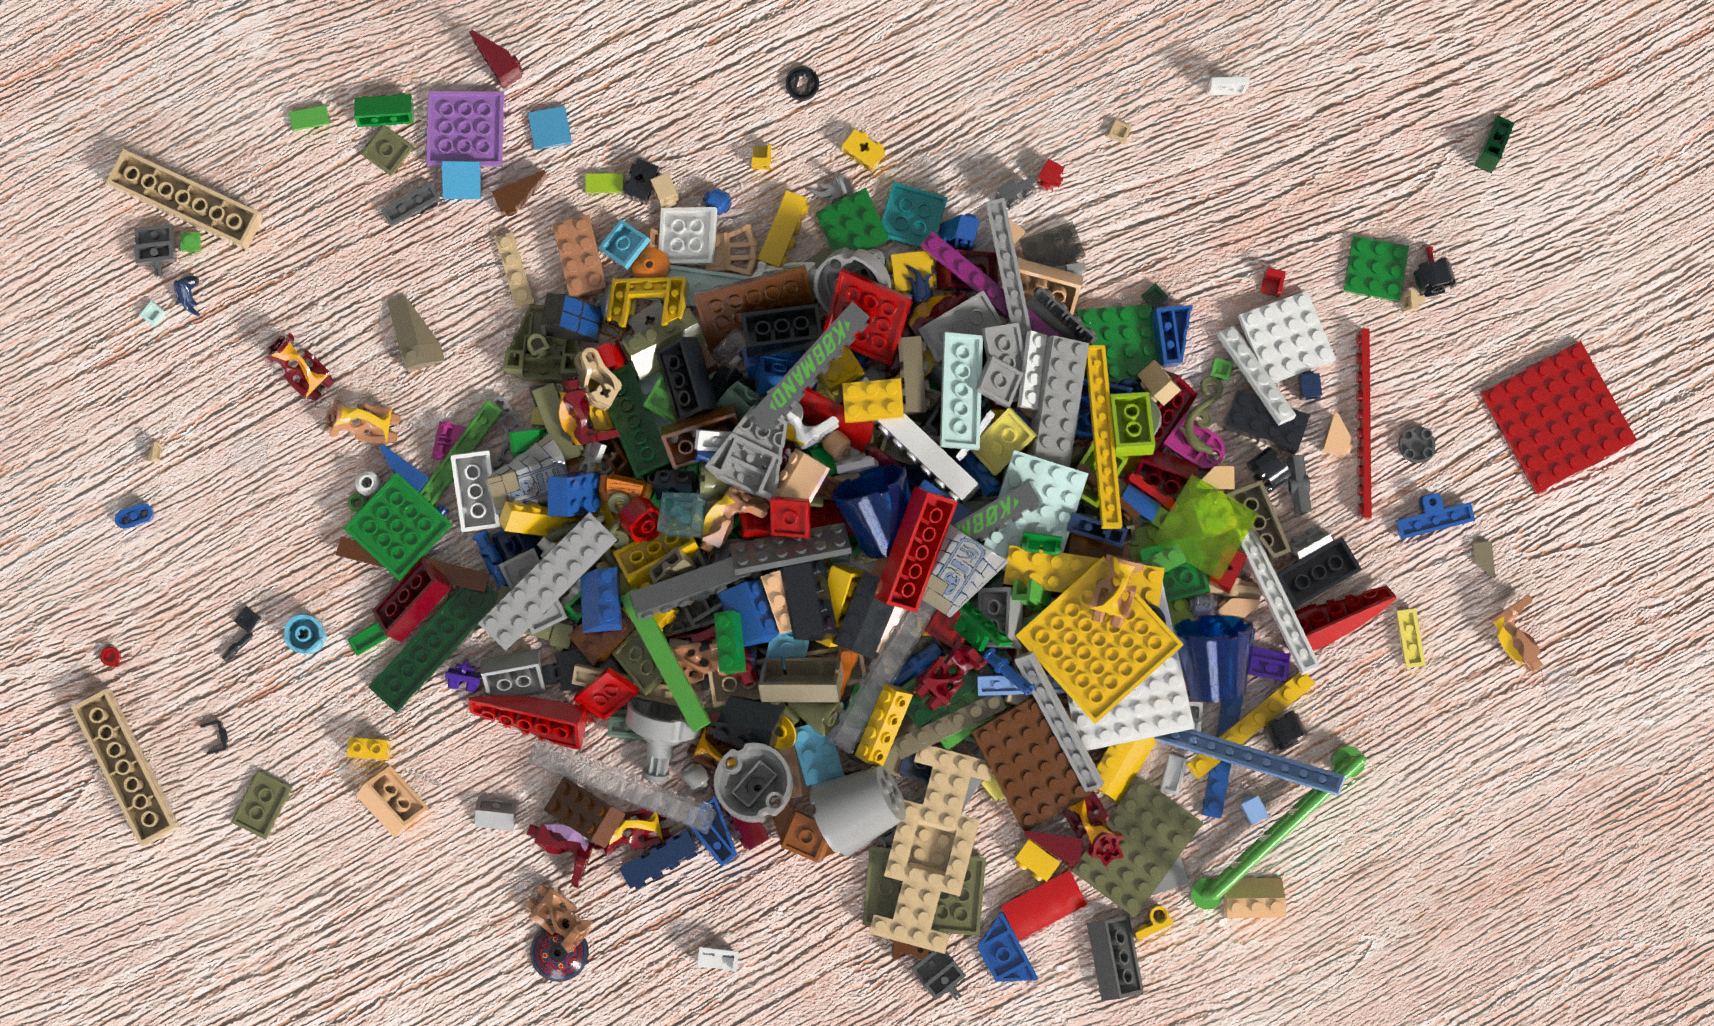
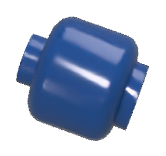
[703,187,732,215]

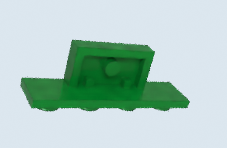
[954,600,1013,651]

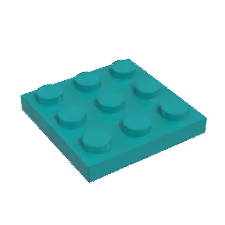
[882,182,948,249]

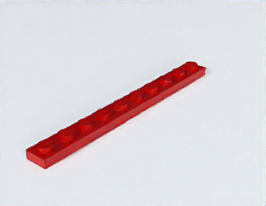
[1356,328,1372,520]

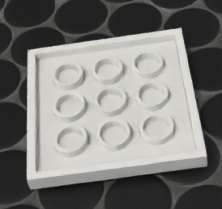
[1238,291,1336,383]

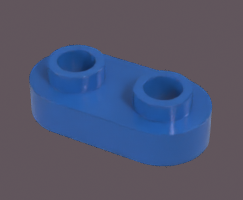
[115,503,154,529]

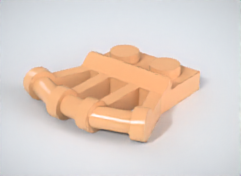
[706,224,759,277]

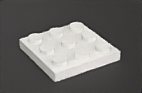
[658,207,717,265]

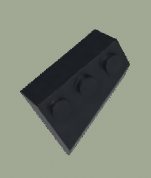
[713,695,786,749]

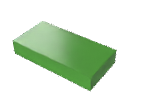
[289,105,330,132]

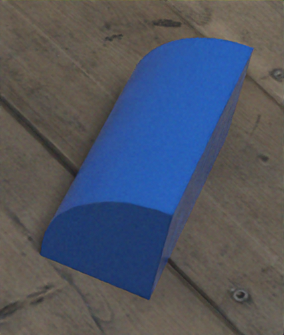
[1120,483,1161,523]

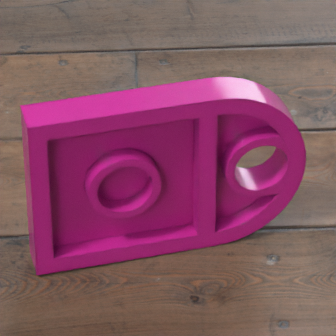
[1163,413,1225,470]

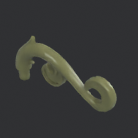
[1179,376,1223,455]
[601,492,631,573]

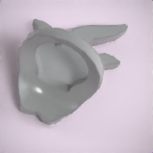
[809,172,852,205]

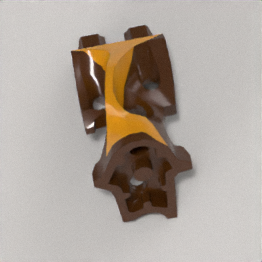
[687,726,741,770]

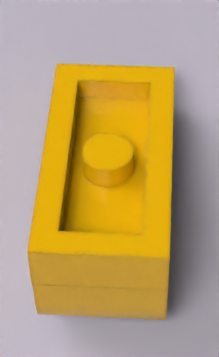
[1133,906,1174,940]

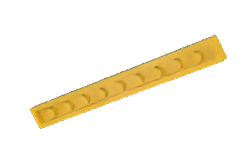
[1086,345,1122,529]

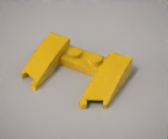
[606,277,690,327]

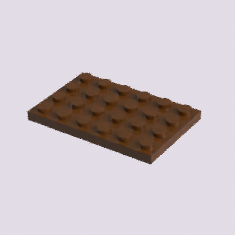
[693,264,823,361]
[970,696,1091,832]

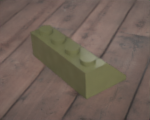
[621,308,707,381]

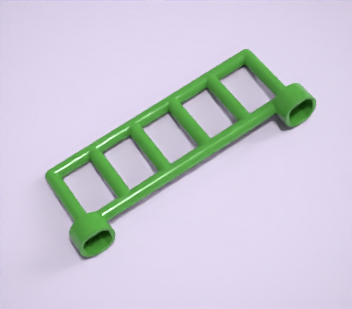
[1189,746,1366,910]

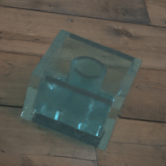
[657,492,707,538]

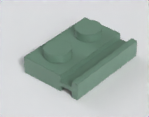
[607,709,644,740]

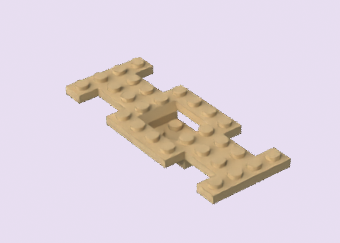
[869,746,992,954]

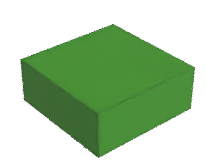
[1210,357,1233,381]

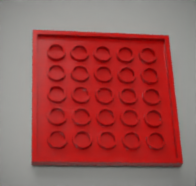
[1480,341,1637,494]

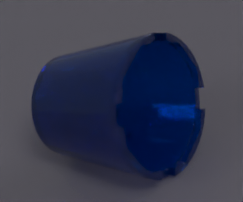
[832,464,911,559]
[1174,615,1253,703]

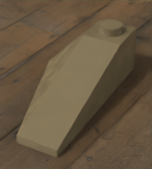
[387,296,446,373]

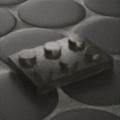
[1019,221,1086,267]

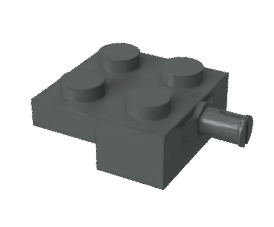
[995,175,1037,210]
[134,224,177,277]
[911,951,966,1001]

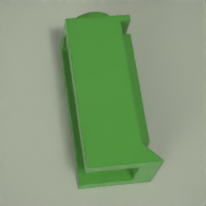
[1012,579,1052,612]

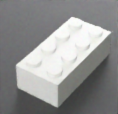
[451,449,501,532]

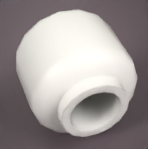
[355,471,382,497]

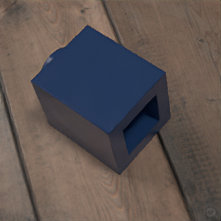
[1298,371,1323,400]

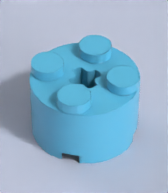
[284,615,327,655]

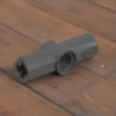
[1286,455,1312,514]

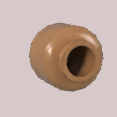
[822,430,851,459]

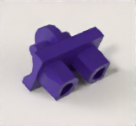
[445,659,482,692]

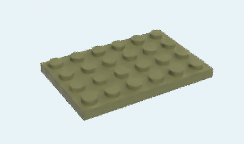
[1071,776,1203,918]
[862,846,986,936]

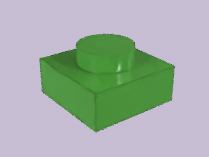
[180,232,201,252]

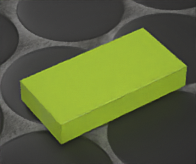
[585,173,624,194]

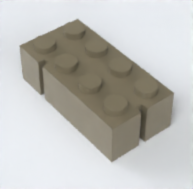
[758,658,844,702]

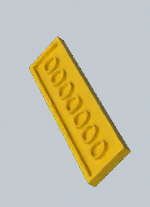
[1003,545,1165,607]

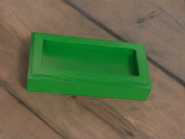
[347,622,390,656]

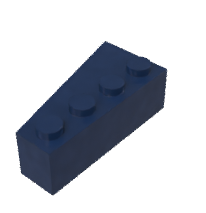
[619,829,699,890]

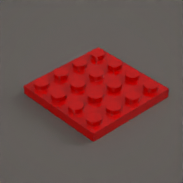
[822,268,912,366]

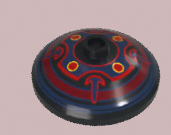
[530,923,589,982]

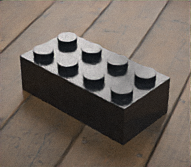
[741,304,822,358]
[1222,389,1310,454]
[1276,537,1362,609]

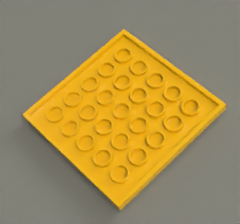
[1015,556,1184,724]

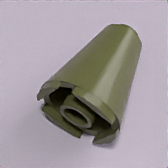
[698,462,734,500]
[788,701,844,737]

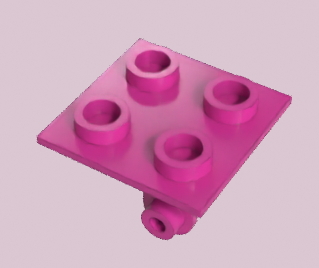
[431,421,467,461]

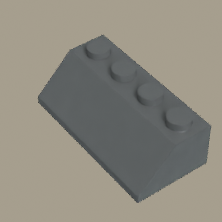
[1087,915,1144,1001]

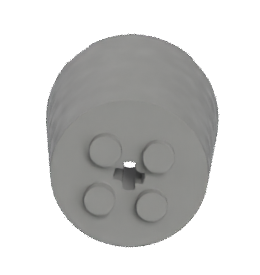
[810,766,906,857]

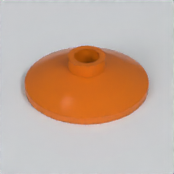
[632,248,670,278]

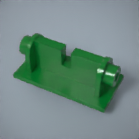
[1020,532,1062,556]

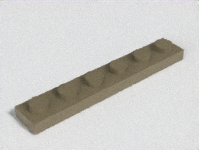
[893,695,1007,760]

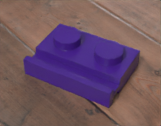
[1247,647,1291,682]

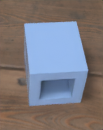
[1239,794,1269,826]

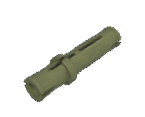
[547,512,606,542]

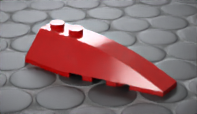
[1275,585,1397,651]
[468,695,587,750]

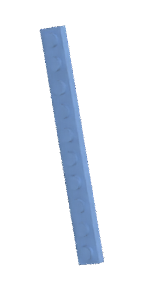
[1154,729,1346,796]

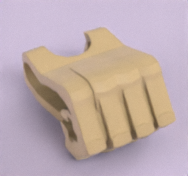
[574,348,622,410]

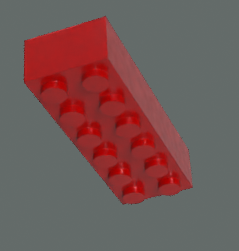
[874,486,958,613]

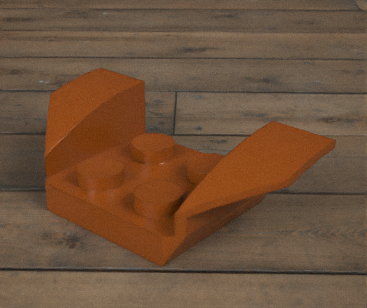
[773,800,835,862]

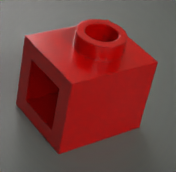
[1036,158,1065,191]

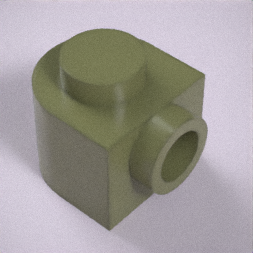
[527,334,550,358]

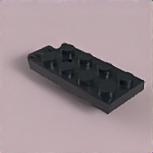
[542,649,627,692]

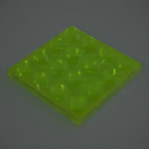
[1152,475,1259,581]

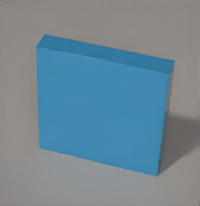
[528,106,572,150]
[442,161,481,200]

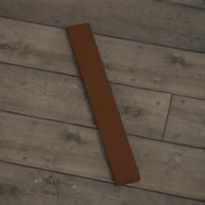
[336,537,491,593]

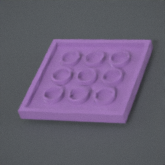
[426,91,505,167]

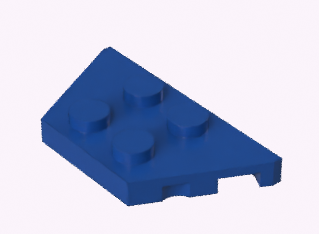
[977,912,1039,982]

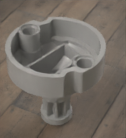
[814,248,891,313]
[625,697,702,783]
[714,743,793,823]

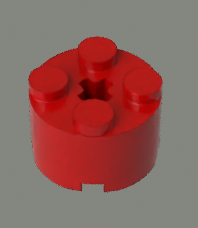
[591,340,628,370]
[618,496,665,543]

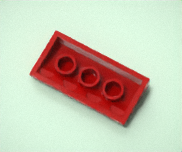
[800,387,875,453]
[1000,870,1087,941]

